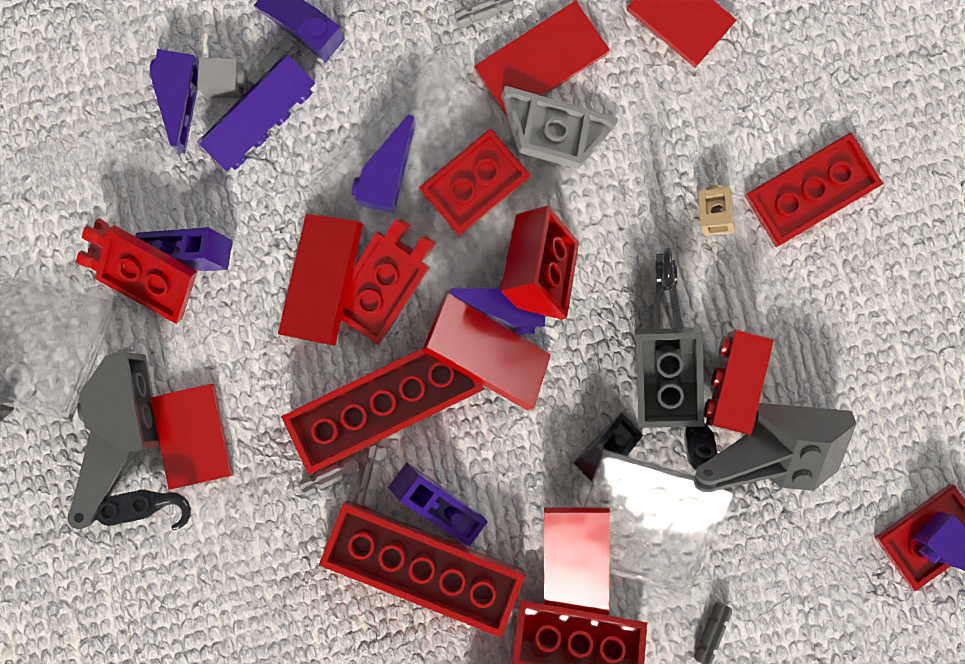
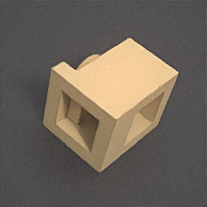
[698,185,736,236]

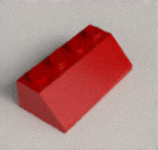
[509,600,648,664]

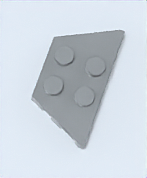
[501,86,618,169]

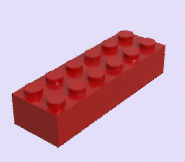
[281,348,484,475]
[319,500,525,638]

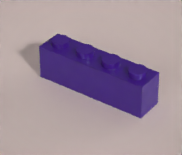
[197,55,315,171]

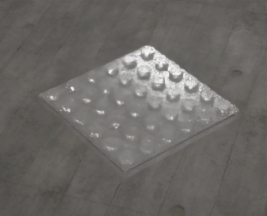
[309,51,571,306]

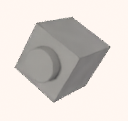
[197,57,248,98]

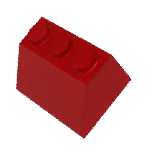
[500,205,579,320]
[704,330,774,435]

